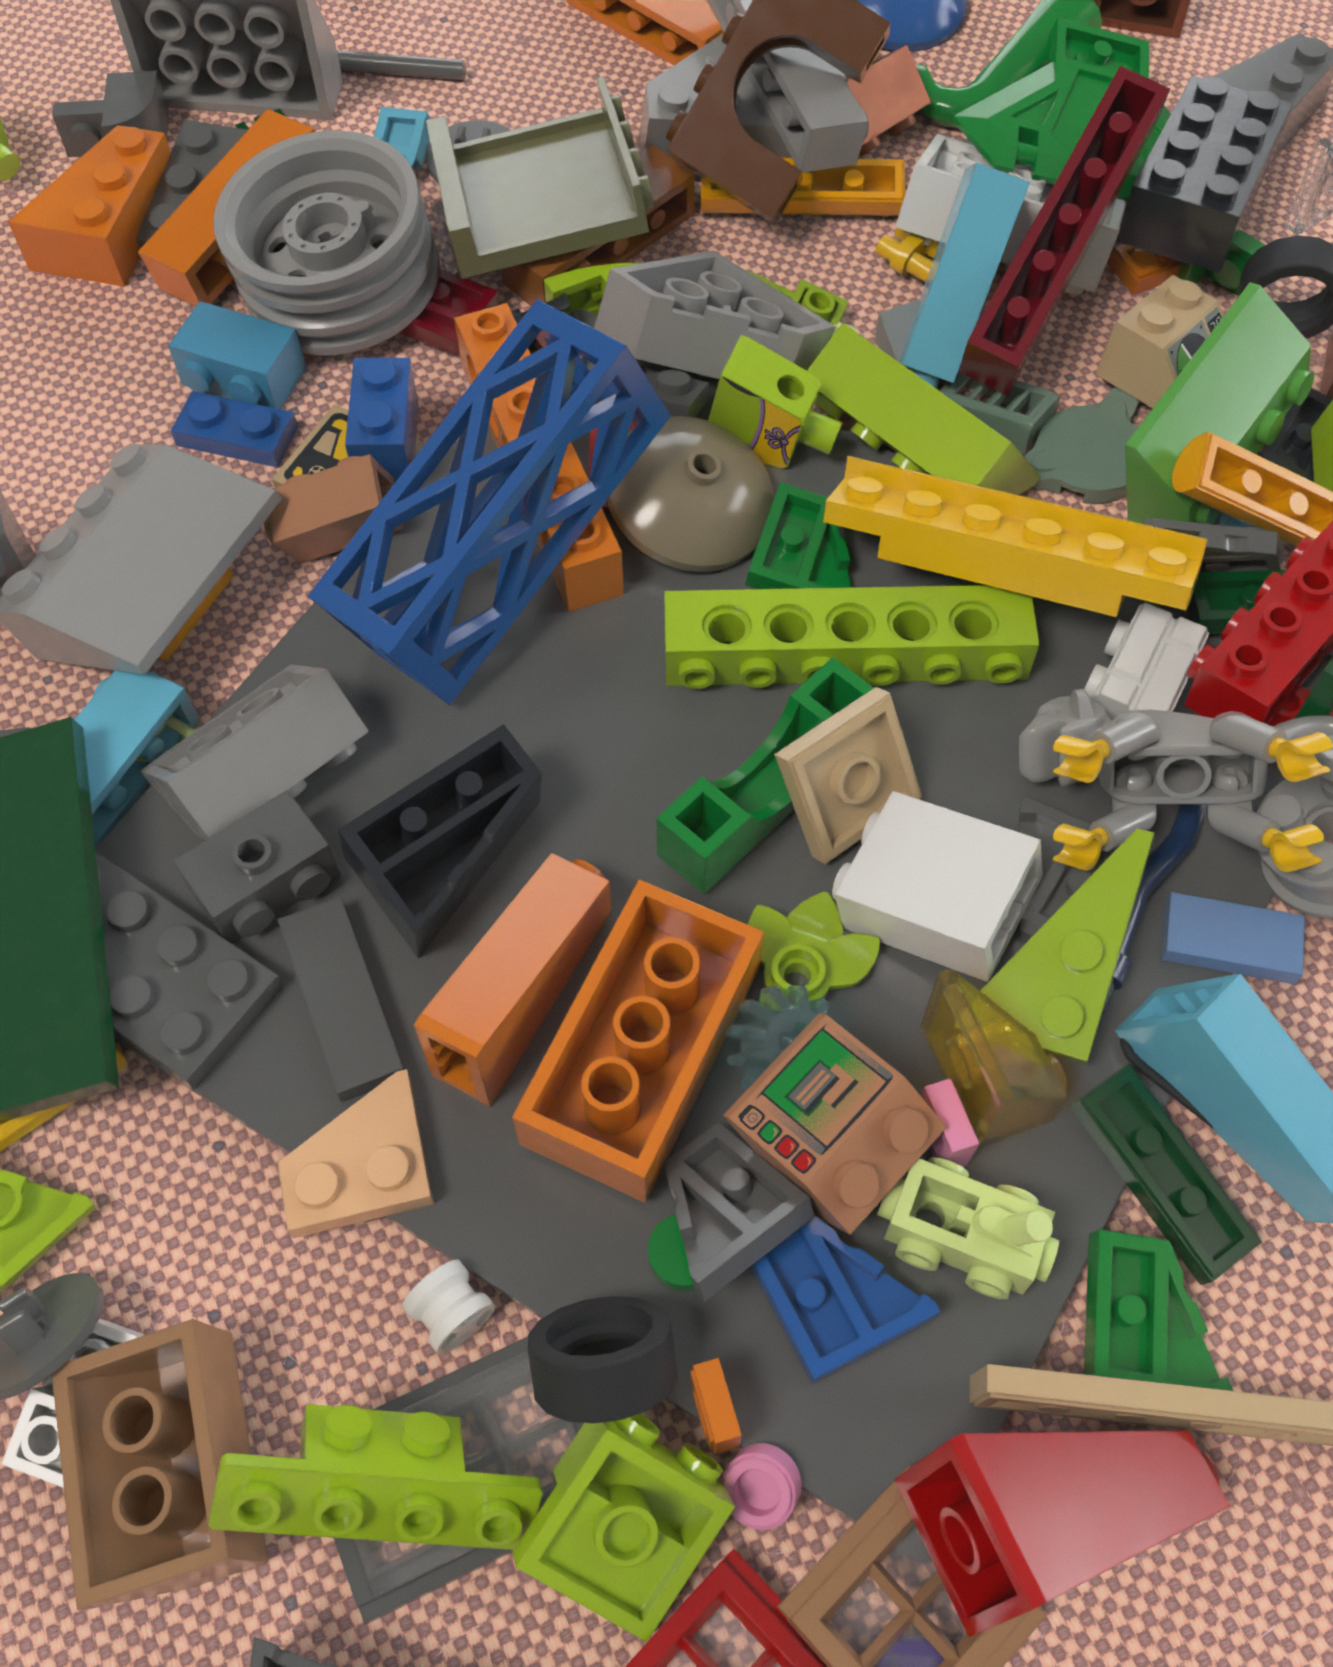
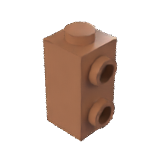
[264,454,404,564]

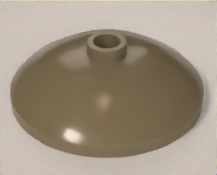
[607,416,775,572]

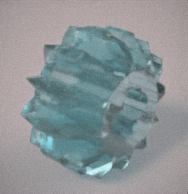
[725,985,845,1090]

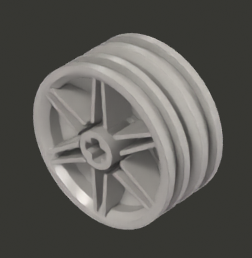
[213,130,440,355]

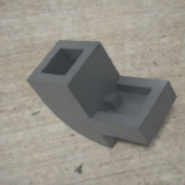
[52,71,169,157]

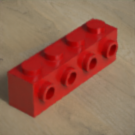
[1184,520,1333,724]

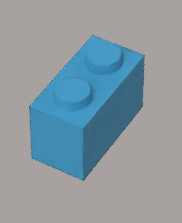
[168,301,306,409]

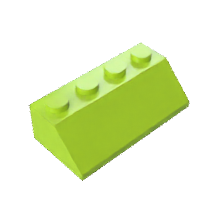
[807,323,1041,495]

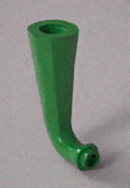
[916,0,1102,128]

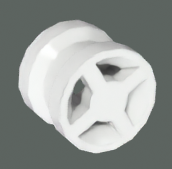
[402,1259,496,1355]

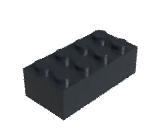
[1117,75,1293,273]

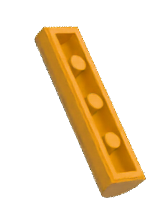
[701,158,905,216]
[1172,431,1333,547]

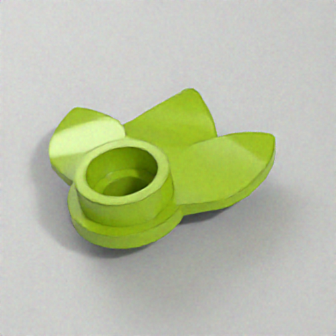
[748,891,880,1010]

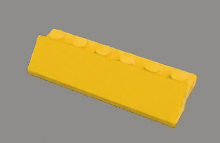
[823,456,1208,617]

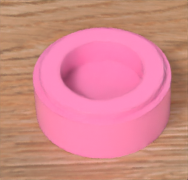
[721,1443,802,1530]

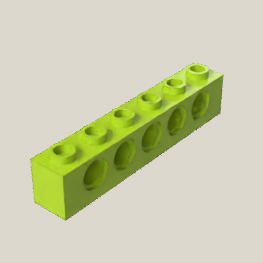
[664,585,1039,689]

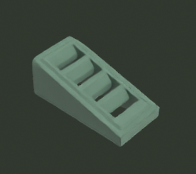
[940,371,1061,456]

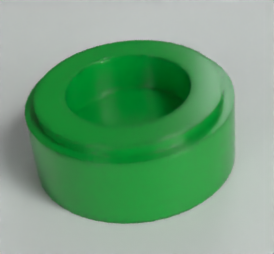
[648,1214,695,1292]

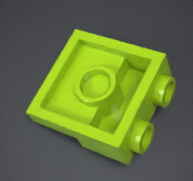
[512,1413,735,1642]

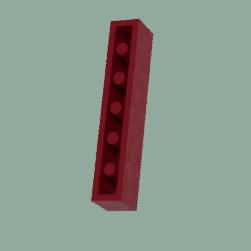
[959,66,1170,396]

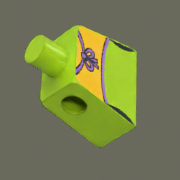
[708,334,843,469]

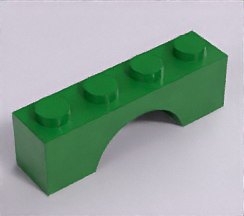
[656,657,874,895]

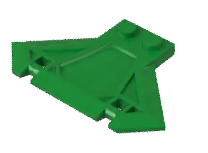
[952,18,1171,203]

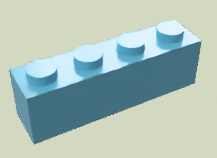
[74,670,200,848]

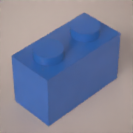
[345,358,419,482]

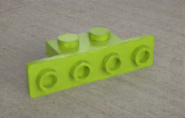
[208,1404,543,1550]

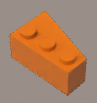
[8,125,171,287]

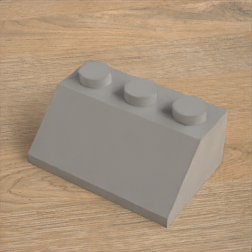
[140,664,369,841]

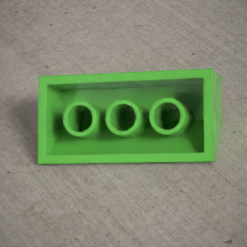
[1125,282,1314,525]

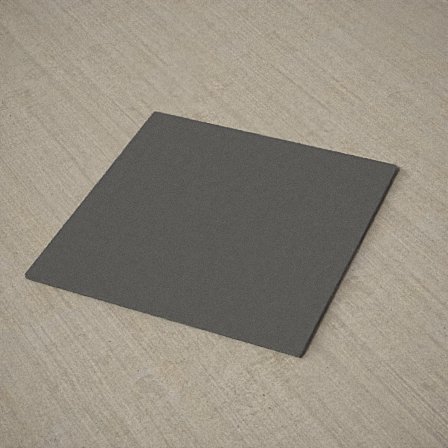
[95,309,1333,1564]

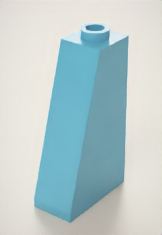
[899,163,1030,388]
[1115,973,1333,1223]

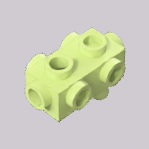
[877,1158,1060,1299]

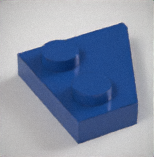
[750,1216,941,1385]

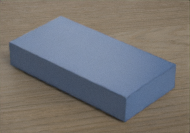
[1161,892,1305,985]

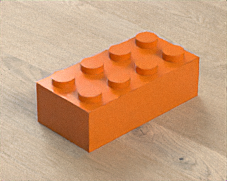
[512,880,764,1203]

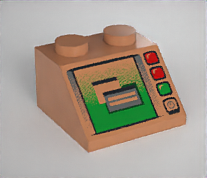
[723,1013,947,1235]

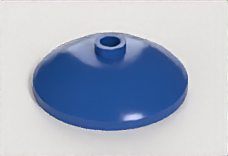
[857,0,967,51]

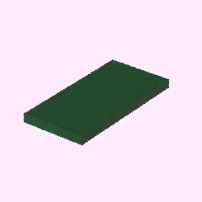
[0,717,119,1122]

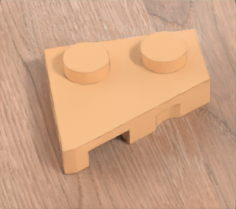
[278,1069,434,1238]

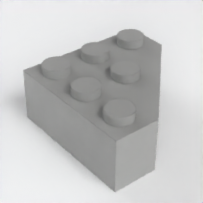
[639,34,792,172]
[594,251,836,379]

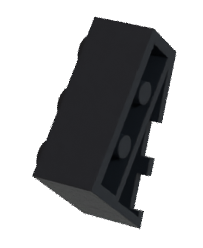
[338,724,542,958]

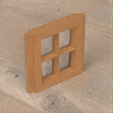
[776,1466,1047,1667]

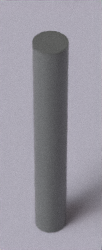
[337,50,466,81]

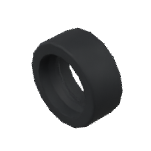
[1239,235,1333,339]
[528,1296,678,1424]

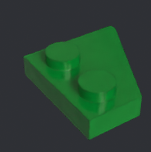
[745,482,852,589]
[1084,1229,1234,1391]

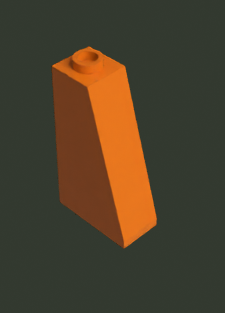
[414,853,612,1107]

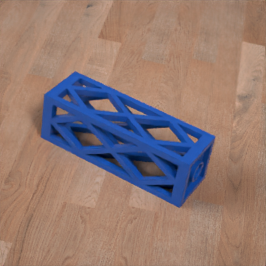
[307,299,671,706]

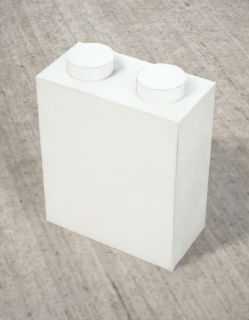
[832,791,1043,982]

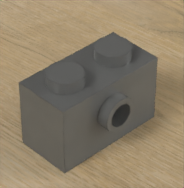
[173,790,340,944]

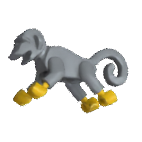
[1019,689,1333,873]

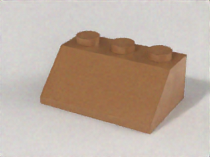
[52,1319,268,1610]

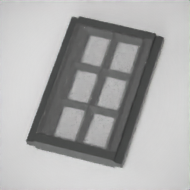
[333,1337,584,1625]

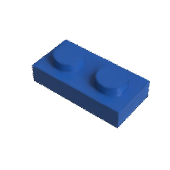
[171,391,298,468]

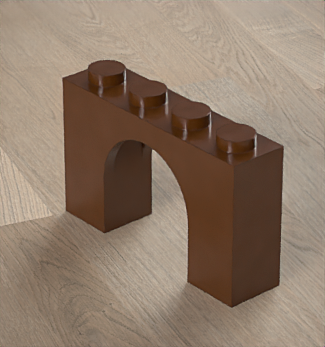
[666,0,891,225]

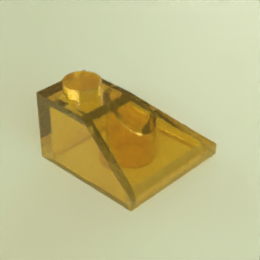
[920,969,1068,1149]

